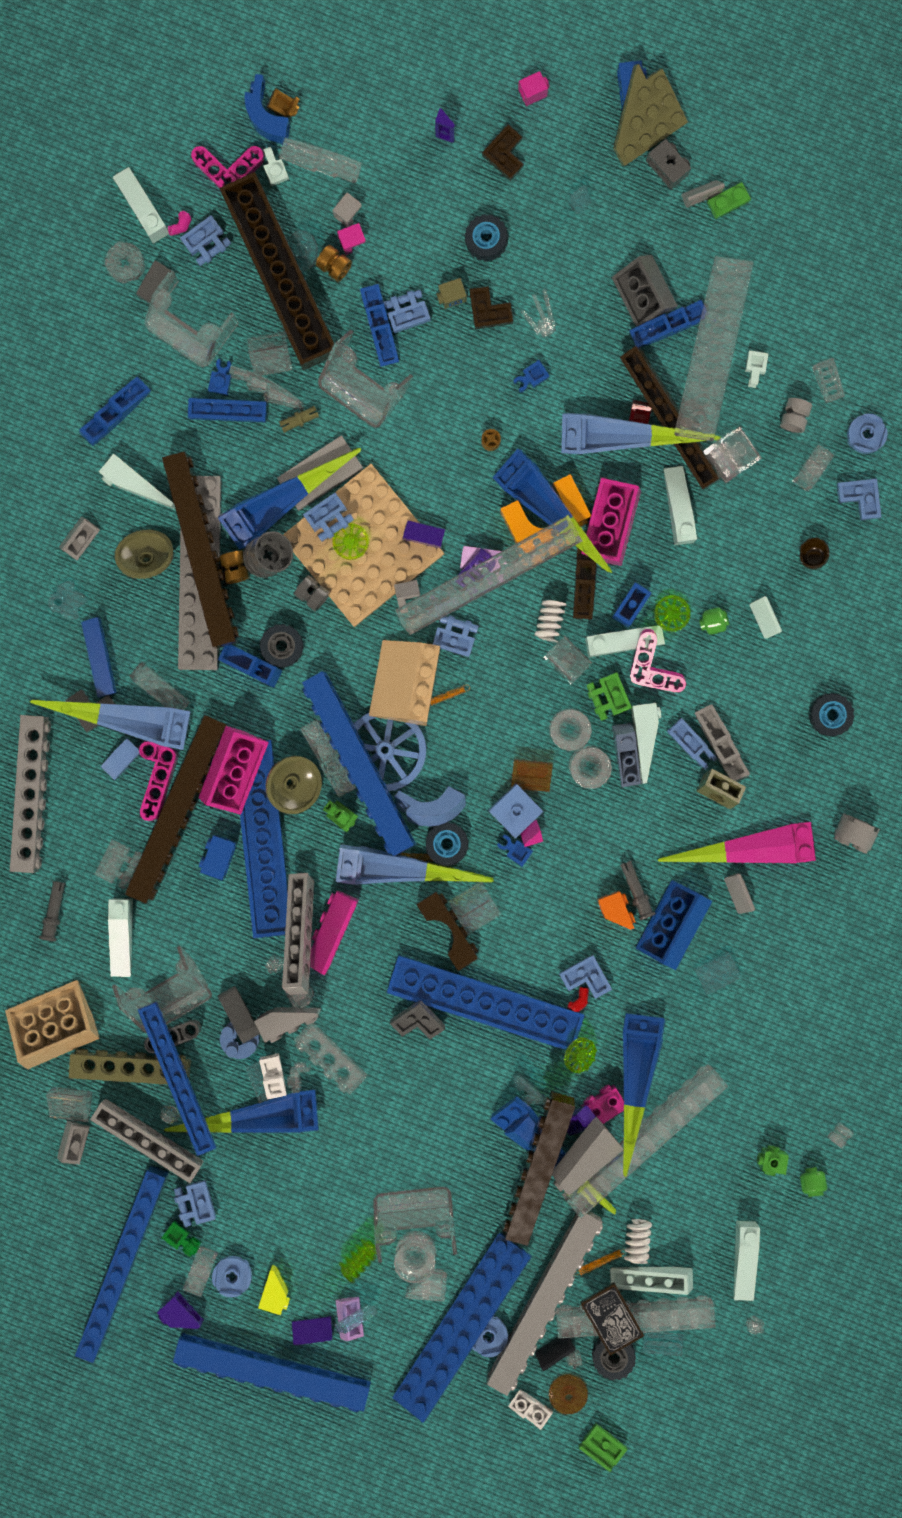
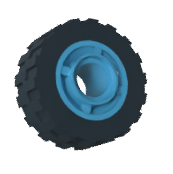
[465,214,508,262]
[808,693,855,736]
[425,822,468,866]

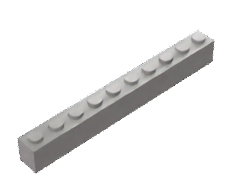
[486,1206,603,1396]

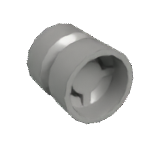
[780,398,812,433]

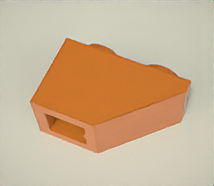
[597,891,636,930]

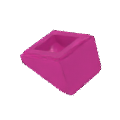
[520,820,543,847]

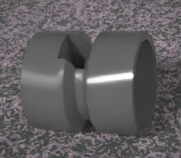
[294,575,331,612]

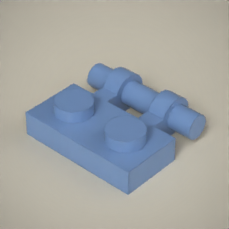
[180,216,231,266]
[383,290,431,334]
[303,493,354,542]
[432,615,479,657]
[174,1180,216,1227]

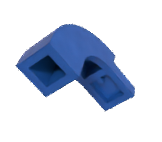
[245,74,290,144]

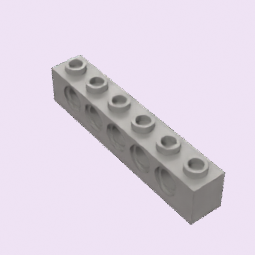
[282,873,314,995]
[90,1099,204,1183]

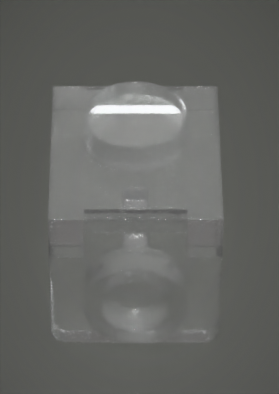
[287,1062,311,1093]

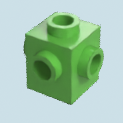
[757,1145,789,1176]

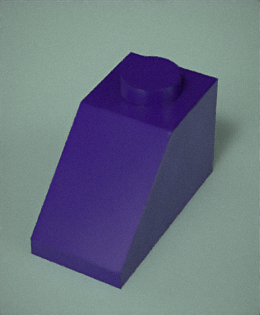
[157,1291,203,1329]

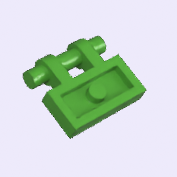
[586,672,632,721]

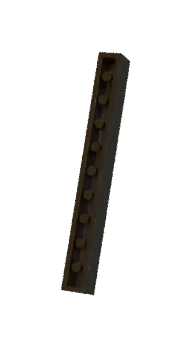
[162,451,240,649]
[125,715,229,904]

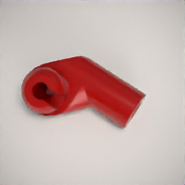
[567,987,589,1013]

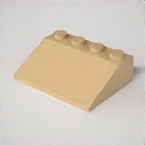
[369,640,440,726]
[5,980,100,1069]

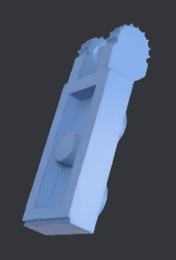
[667,718,717,770]

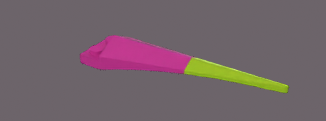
[657,822,816,863]

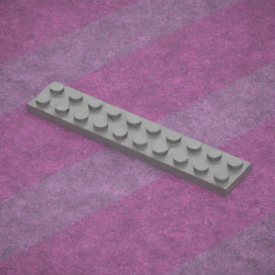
[178,476,221,671]

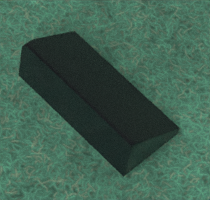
[535,1331,576,1371]

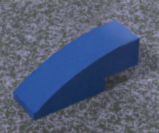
[218,645,282,688]

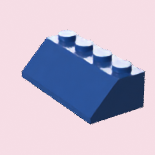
[636,880,712,970]

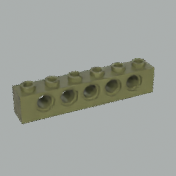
[69,1049,191,1085]

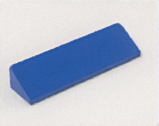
[81,617,117,698]

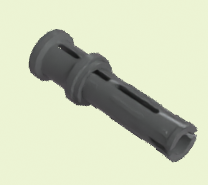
[620,861,656,920]
[39,881,66,942]

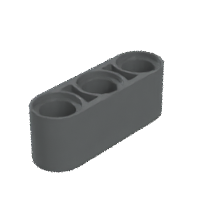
[218,986,260,1044]
[144,1019,202,1053]

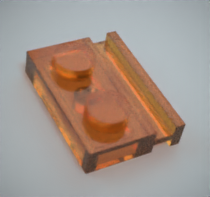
[511,759,553,792]

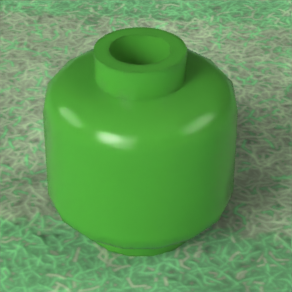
[699,607,730,635]
[800,1167,827,1197]

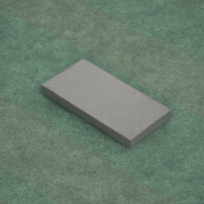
[277,435,363,511]

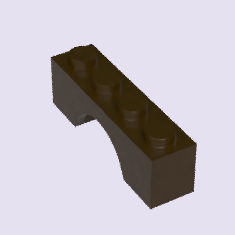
[416,891,479,971]

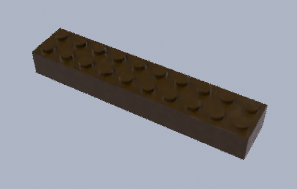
[219,172,338,371]

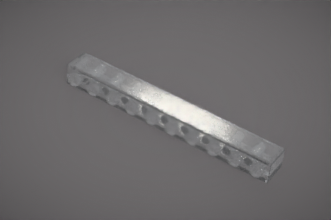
[396,515,582,635]
[562,1064,728,1218]

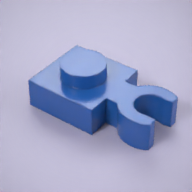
[208,359,232,396]
[513,360,550,393]
[497,835,533,867]

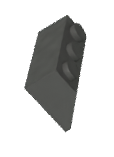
[612,255,678,327]

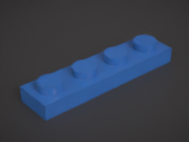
[188,398,267,423]

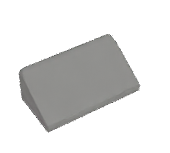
[681,180,725,207]
[59,517,100,560]
[724,873,755,914]
[57,1121,90,1165]

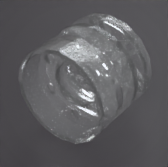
[549,708,592,751]
[568,746,612,789]
[394,1231,436,1284]

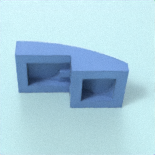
[101,739,140,780]

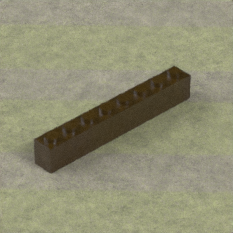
[620,346,723,490]
[502,1091,575,1246]

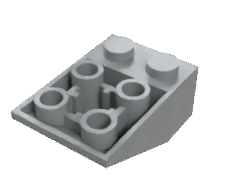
[254,1007,321,1043]

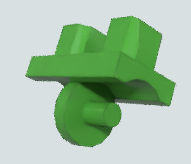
[323,800,358,832]

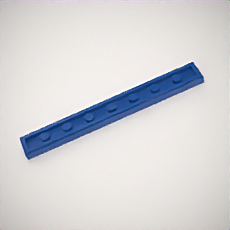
[138,1001,216,1156]

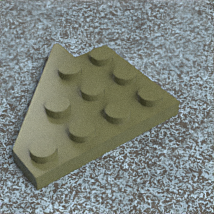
[613,64,688,166]

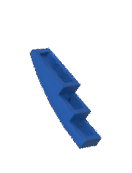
[360,284,399,367]
[629,300,709,348]
[79,377,151,446]

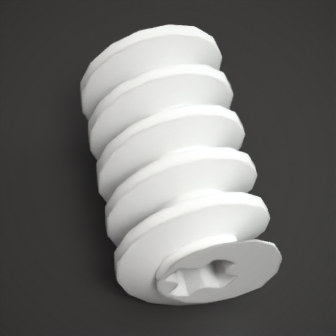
[535,600,567,643]
[624,1219,652,1264]

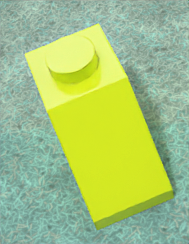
[258,1265,290,1315]

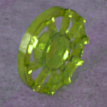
[332,523,369,560]
[654,595,691,632]
[564,1037,597,1074]

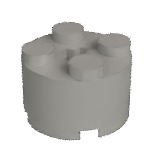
[833,813,880,854]

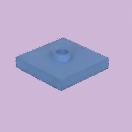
[488,784,543,838]

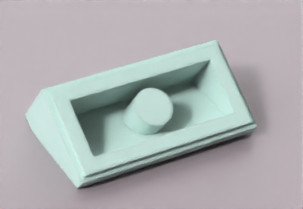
[750,596,782,639]

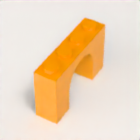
[500,474,591,554]

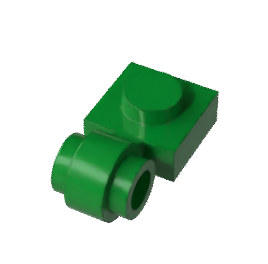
[162,1220,201,1257]

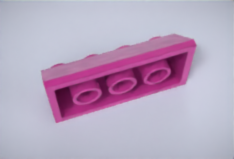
[581,478,641,566]
[199,726,269,815]
[310,891,359,975]

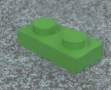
[707,182,751,219]

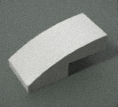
[259,1054,287,1099]

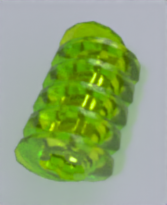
[339,1238,381,1283]

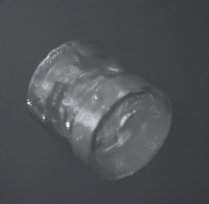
[827,1122,854,1149]

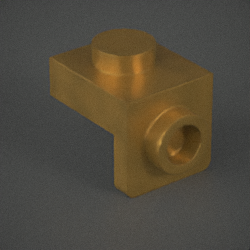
[266,89,299,119]

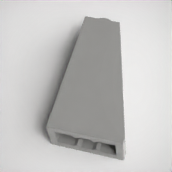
[552,1117,624,1195]

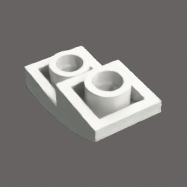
[508,1390,553,1430]

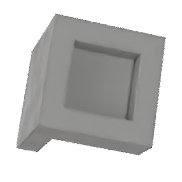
[332,192,362,227]
[394,580,420,612]

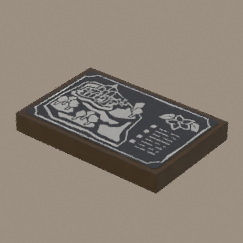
[580,1282,644,1355]

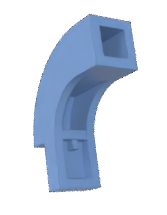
[394,787,466,826]

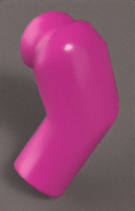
[168,211,191,236]

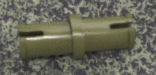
[279,406,319,433]

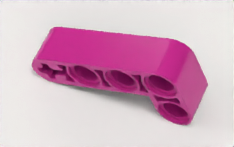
[139,742,178,821]

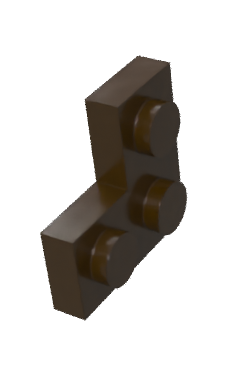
[482,124,524,181]
[469,286,513,329]

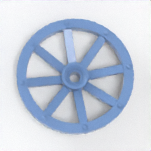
[354,713,426,791]

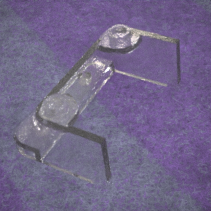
[145,269,239,367]
[318,330,413,428]
[112,946,212,1033]
[373,1187,457,1263]

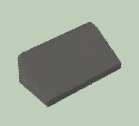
[136,260,174,307]

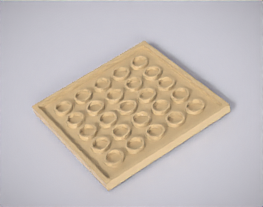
[283,464,444,628]

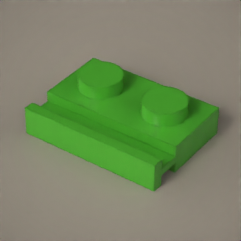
[578,1423,627,1472]

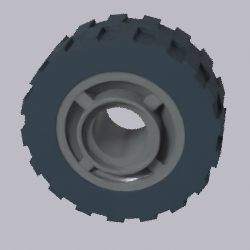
[260,624,303,668]
[592,1337,636,1381]

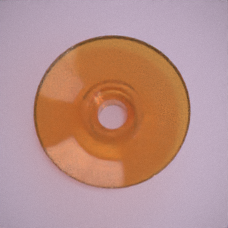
[549,1374,588,1414]

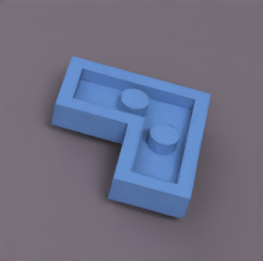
[837,479,881,521]
[559,955,612,999]

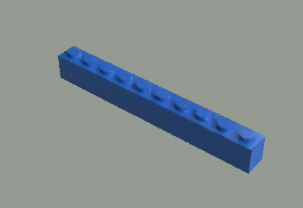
[302,671,417,856]
[75,1166,169,1363]
[173,1333,371,1412]

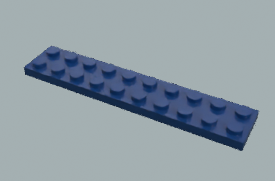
[240,740,288,938]
[387,955,585,1052]
[392,1232,532,1423]

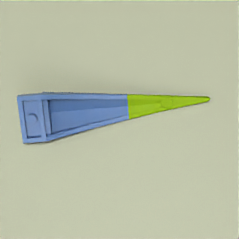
[561,413,721,454]
[30,700,190,750]
[336,844,494,885]

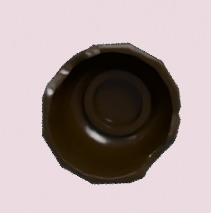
[799,537,829,570]

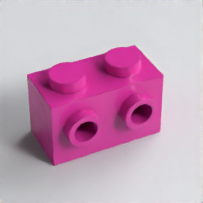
[581,1084,624,1124]

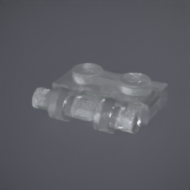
[94,840,142,889]

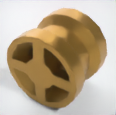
[481,429,501,451]

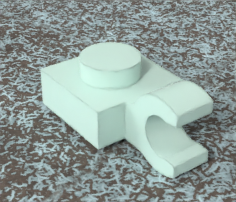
[263,147,289,186]
[745,350,768,388]

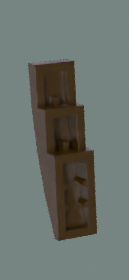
[573,547,596,619]

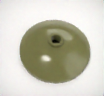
[115,530,174,579]
[266,756,322,814]

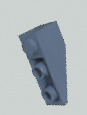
[612,722,641,787]

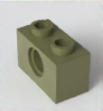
[697,769,746,809]

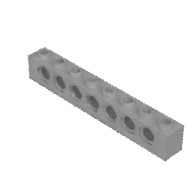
[10,715,51,873]

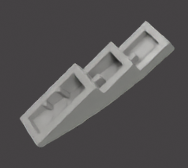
[695,704,750,782]

